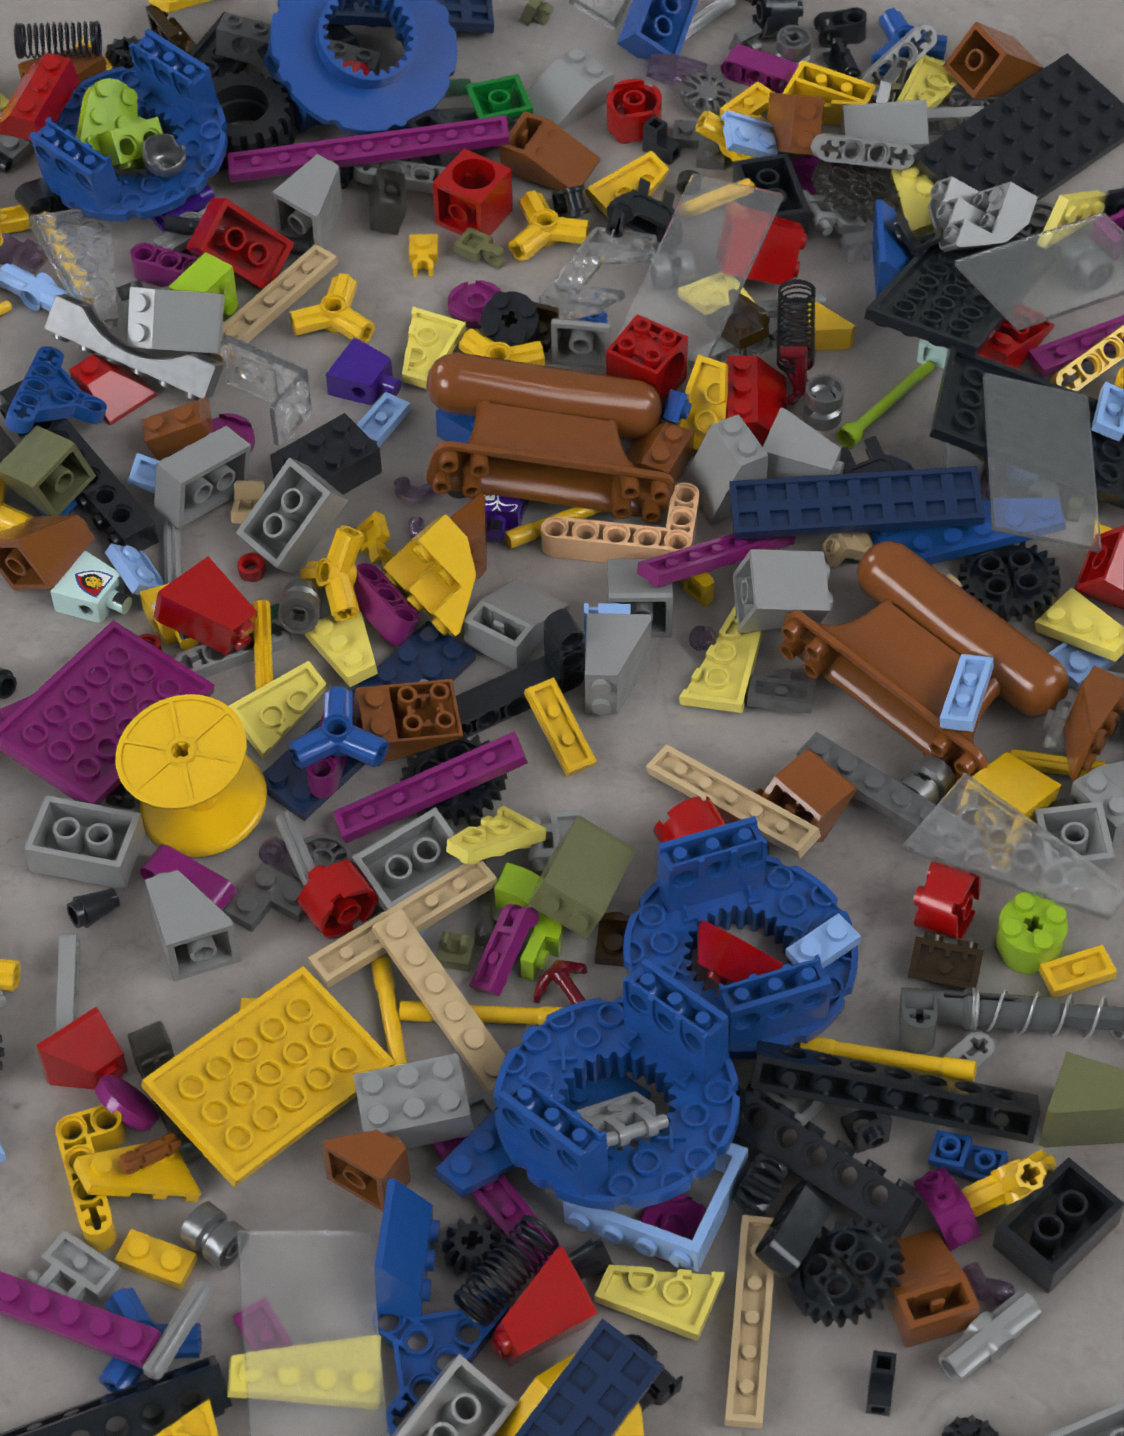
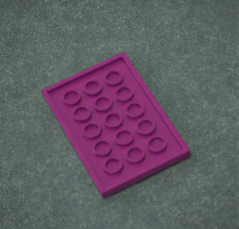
[0,620,215,805]

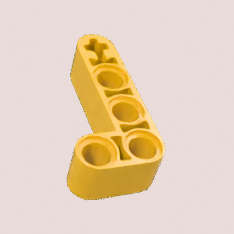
[55,1105,127,1252]

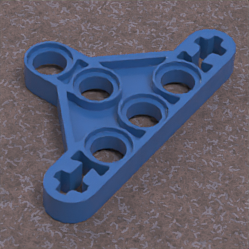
[5,346,107,434]
[372,1288,509,1436]

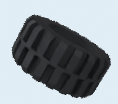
[212,71,296,173]

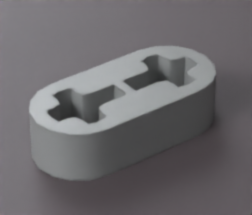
[939,1032,995,1076]

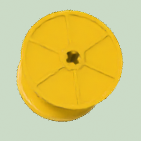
[115,694,267,857]

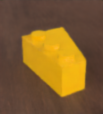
[782,60,877,125]

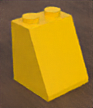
[954,752,1062,865]

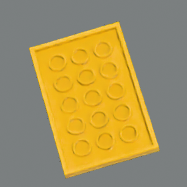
[141,966,395,1188]

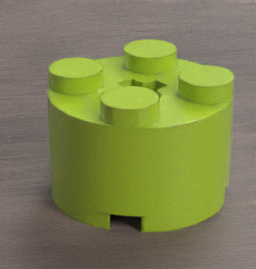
[995,892,1068,975]

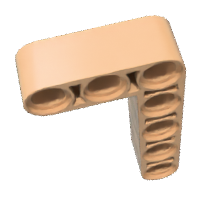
[541,483,699,563]

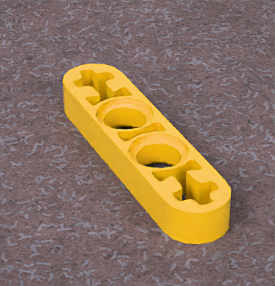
[1050,325,1124,392]

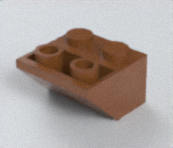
[761,749,858,842]

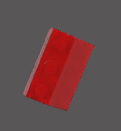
[0,53,80,141]
[727,355,786,447]

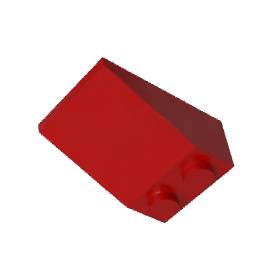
[186,198,295,290]

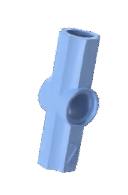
[0,263,80,312]

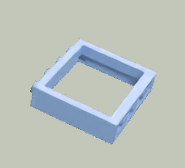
[563,1130,748,1272]

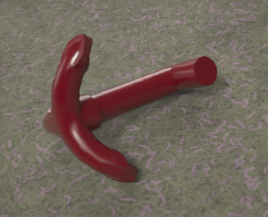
[780,346,809,405]
[533,960,588,1004]

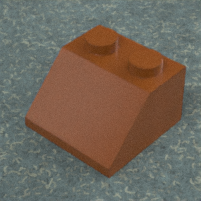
[142,397,213,461]
[625,422,694,484]
[449,494,487,580]
[322,1130,411,1212]

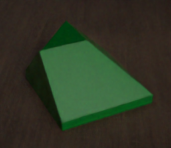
[465,74,533,121]

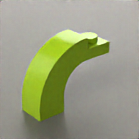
[494,862,563,981]

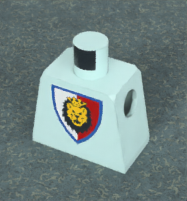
[50,551,132,623]

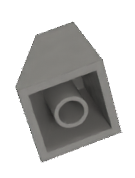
[272,154,343,251]
[763,408,844,479]
[683,414,768,525]
[733,549,833,633]
[607,558,673,637]
[585,613,651,715]
[145,870,240,982]

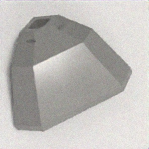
[928,177,1038,252]

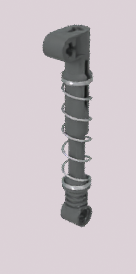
[899,987,1124,1054]

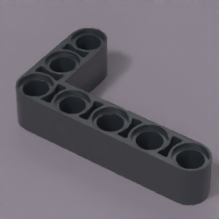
[456,609,585,737]

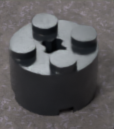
[751,0,804,38]

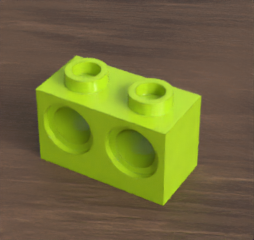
[97,117,163,170]

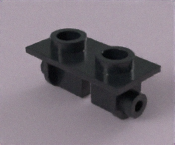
[823,38,861,78]

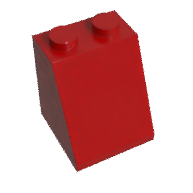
[717,203,807,286]
[1074,525,1124,610]
[153,556,258,655]
[491,1246,598,1367]

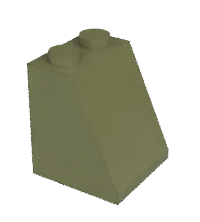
[0,426,96,516]
[528,815,636,939]
[1039,1052,1124,1148]

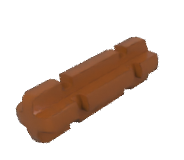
[117,1132,182,1175]

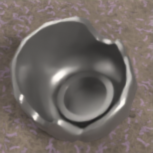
[143,134,187,177]

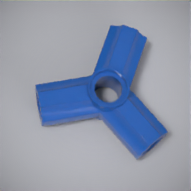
[871,8,947,75]
[287,686,388,769]
[99,1288,202,1393]

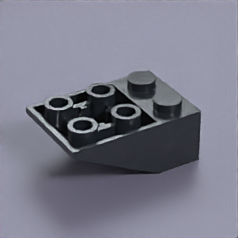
[406,108,496,167]

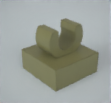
[519,0,554,26]
[436,931,476,972]

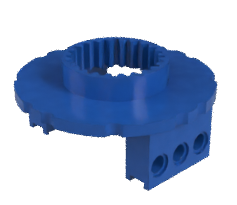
[263,0,458,135]
[29,29,228,222]
[623,816,858,1059]
[494,959,740,1210]

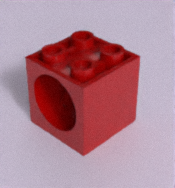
[432,149,513,236]
[606,314,688,406]

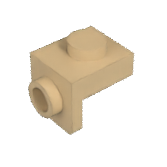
[231,481,265,525]
[822,532,873,568]

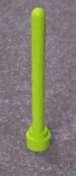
[836,360,935,449]

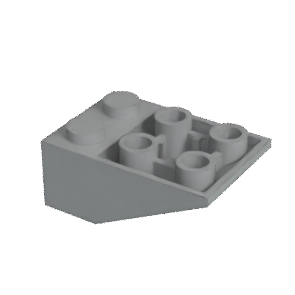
[463,579,569,669]

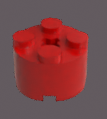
[606,79,662,144]
[653,796,727,843]
[296,859,378,939]
[913,861,981,940]

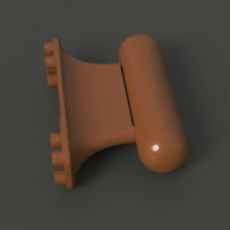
[426,352,675,523]
[779,541,1070,794]

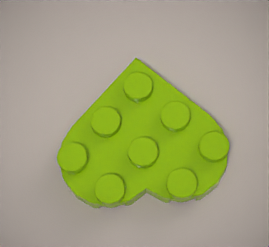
[76,78,146,172]

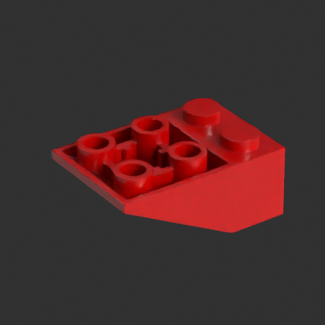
[978,304,1054,370]

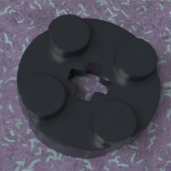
[481,291,540,347]

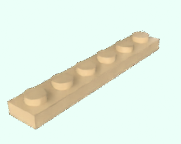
[210,244,338,364]
[646,744,821,859]
[308,860,497,988]
[372,909,506,1092]
[724,1215,774,1429]

